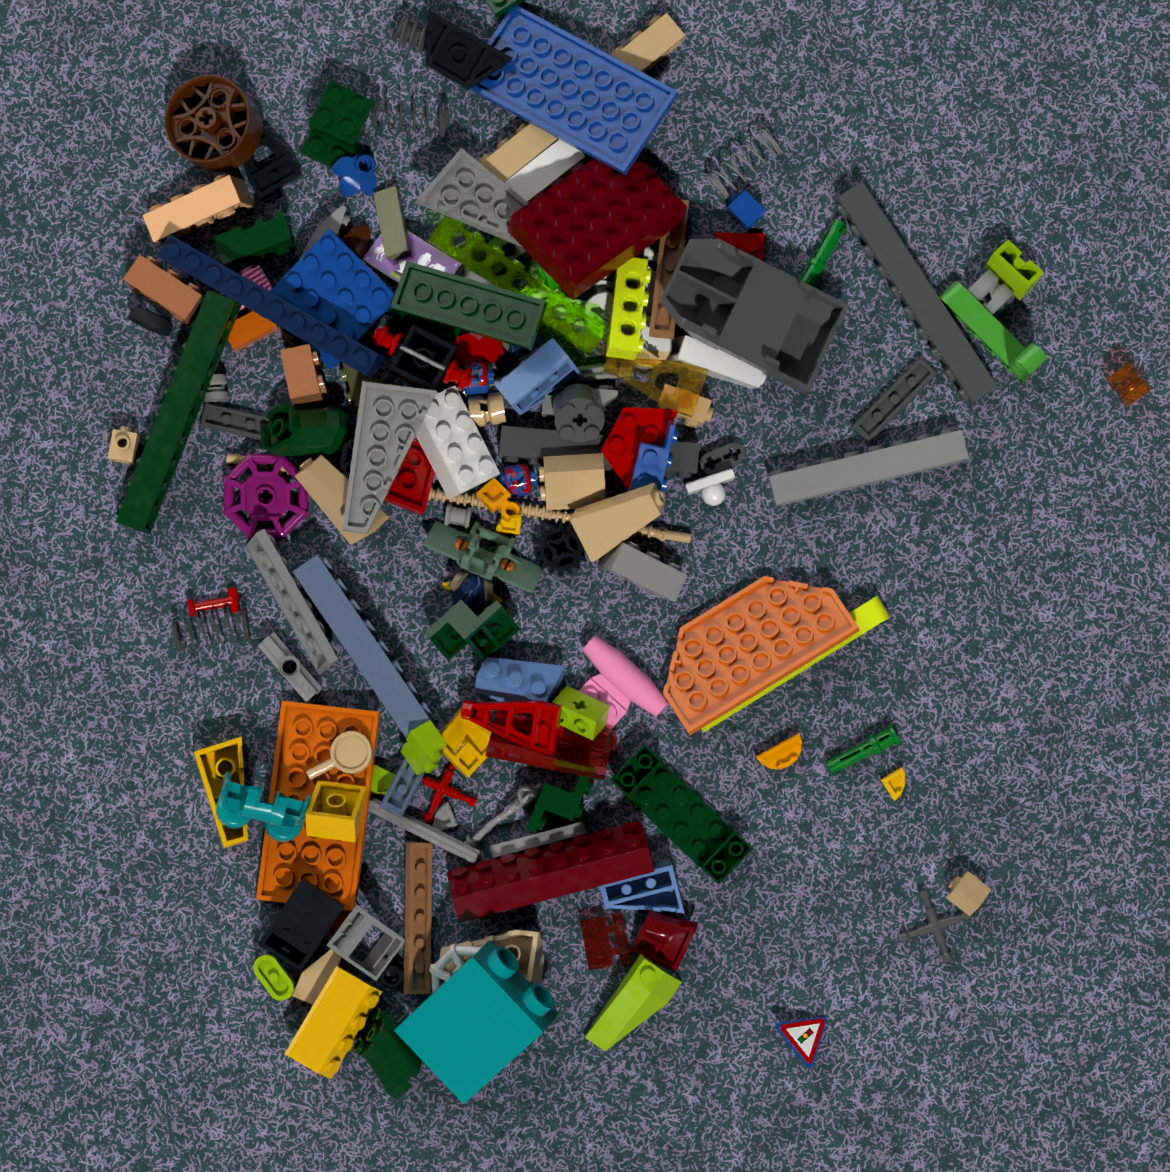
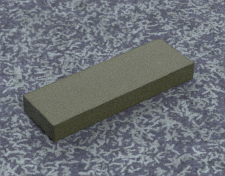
[373,185,411,261]

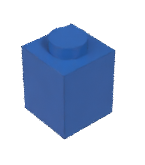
[727,190,766,232]

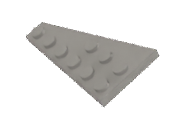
[342,381,437,534]

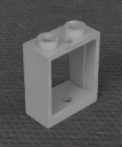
[327,905,406,981]

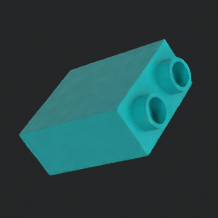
[394,940,559,1104]

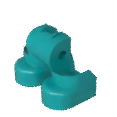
[216,772,312,842]

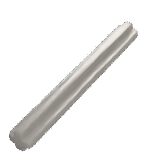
[368,797,480,863]

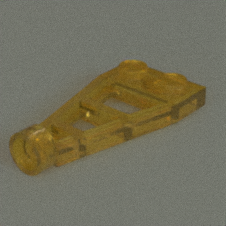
[603,357,709,418]

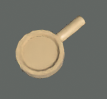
[306,731,374,780]

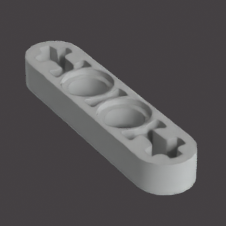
[490,821,587,858]

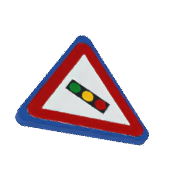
[775,1017,827,1068]

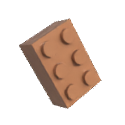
[123,254,204,327]
[280,344,328,406]

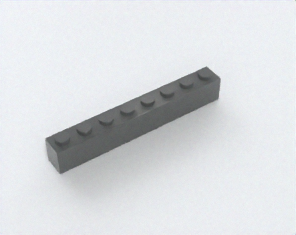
[499,426,700,479]

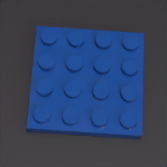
[271,229,395,370]

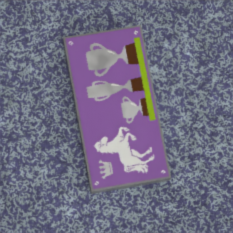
[362,230,465,284]

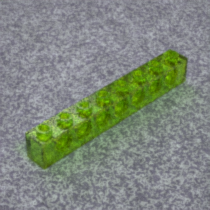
[428,215,608,357]

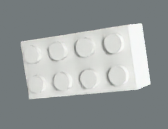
[416,385,500,500]

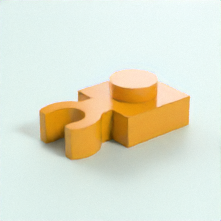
[476,478,520,523]

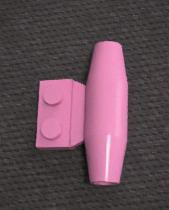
[579,635,668,730]

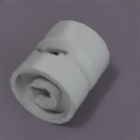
[968,269,1014,315]

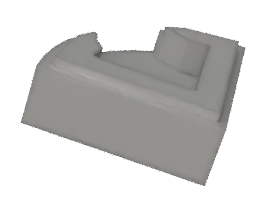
[433,802,458,832]

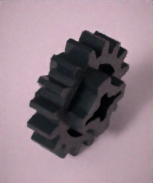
[534,523,586,577]

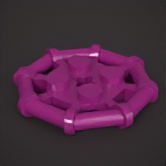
[222,452,310,540]

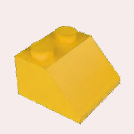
[305,780,367,843]

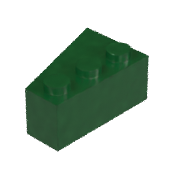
[214,210,295,270]

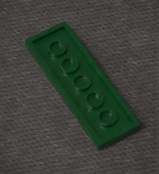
[391,261,548,350]

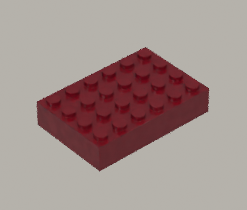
[508,156,687,300]

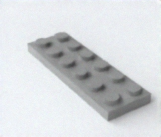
[246,529,338,675]

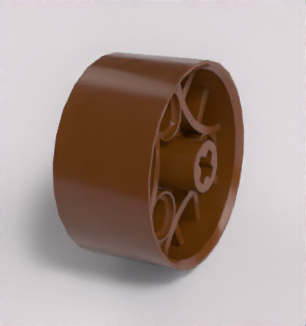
[164,75,263,172]

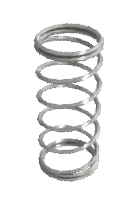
[706,129,781,199]

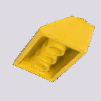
[285,966,382,1079]

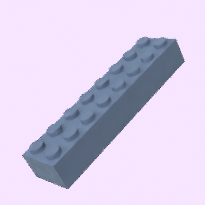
[292,555,433,738]

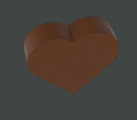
[343,225,371,257]

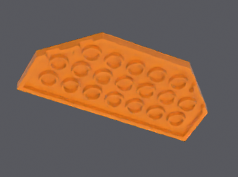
[663,576,860,736]

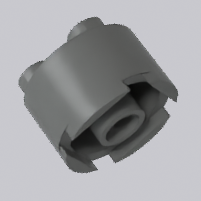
[553,384,605,442]

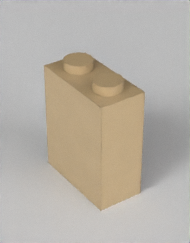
[539,453,606,510]

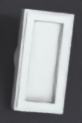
[685,469,735,506]

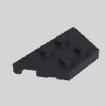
[425,10,512,90]

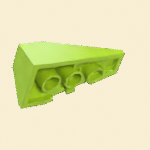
[584,954,682,1051]

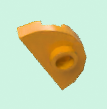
[756,733,802,770]

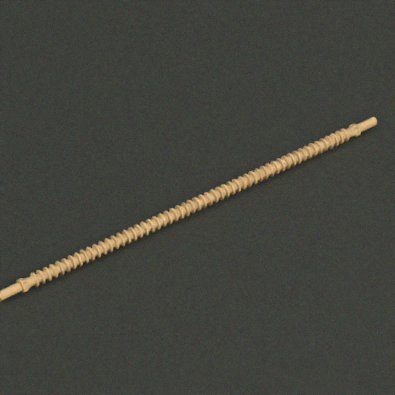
[226,453,691,543]

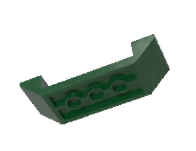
[610,744,754,885]

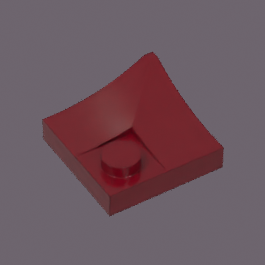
[631,910,698,971]

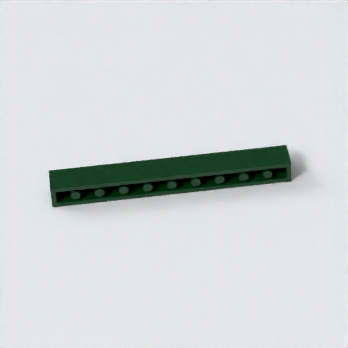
[116,290,242,534]

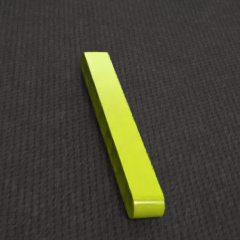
[701,596,891,733]

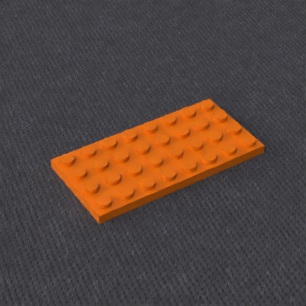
[256,701,381,911]

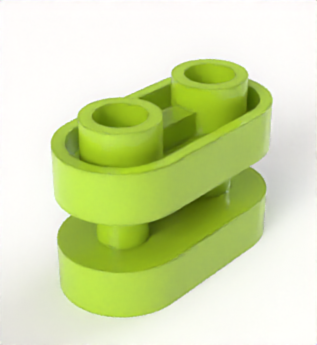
[253,954,296,1001]

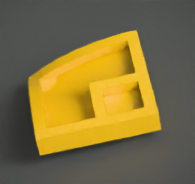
[440,707,493,777]

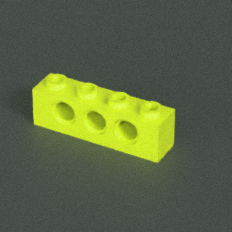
[606,257,651,360]

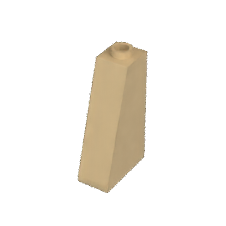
[295,455,389,545]
[570,483,666,562]

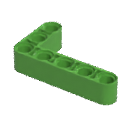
[939,281,1047,383]

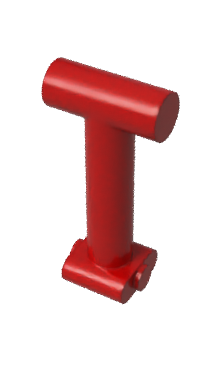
[187,587,241,617]

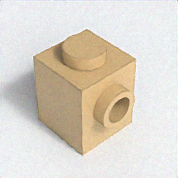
[108,426,140,465]
[946,871,991,916]

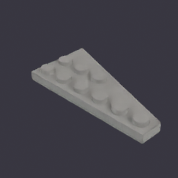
[415,148,528,247]

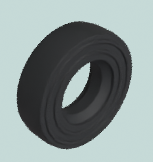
[128,307,173,336]

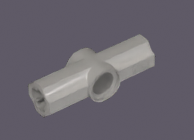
[258,632,323,703]

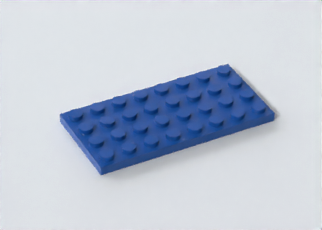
[470,5,679,175]

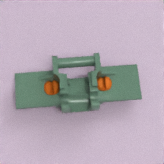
[423,521,544,593]

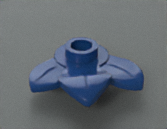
[331,153,377,197]

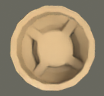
[467,392,506,427]

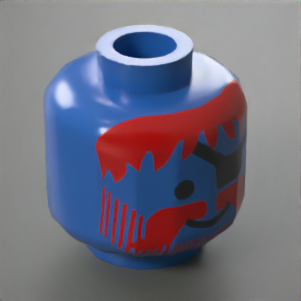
[462,362,494,395]
[500,463,537,497]

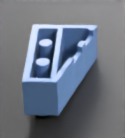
[495,338,585,415]
[475,657,565,716]
[600,860,684,913]

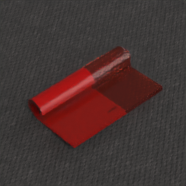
[485,710,618,780]

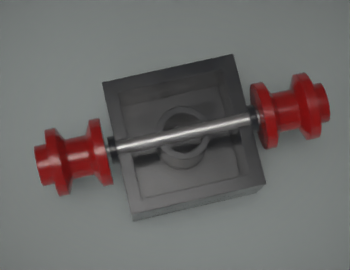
[372,324,474,391]

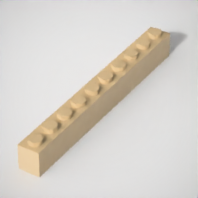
[478,13,686,182]

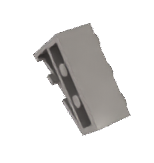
[597,540,688,602]

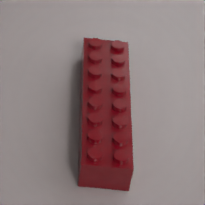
[447,821,655,923]

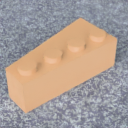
[143,174,255,244]

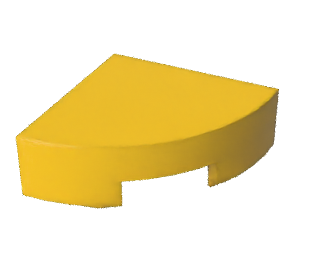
[495,510,522,535]
[881,767,905,801]

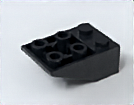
[258,878,345,972]

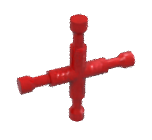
[421,762,478,823]

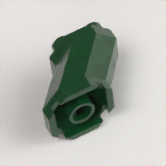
[261,403,348,458]
[353,1007,422,1099]

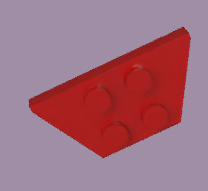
[600,407,679,491]

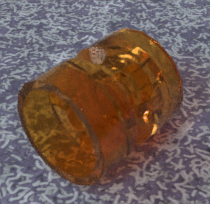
[1105,361,1152,408]

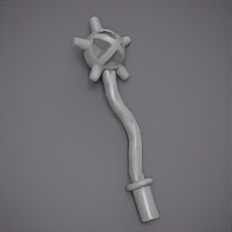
[464,783,543,848]

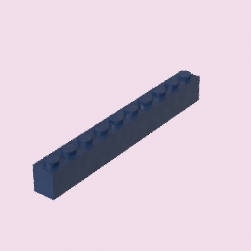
[158,234,386,379]

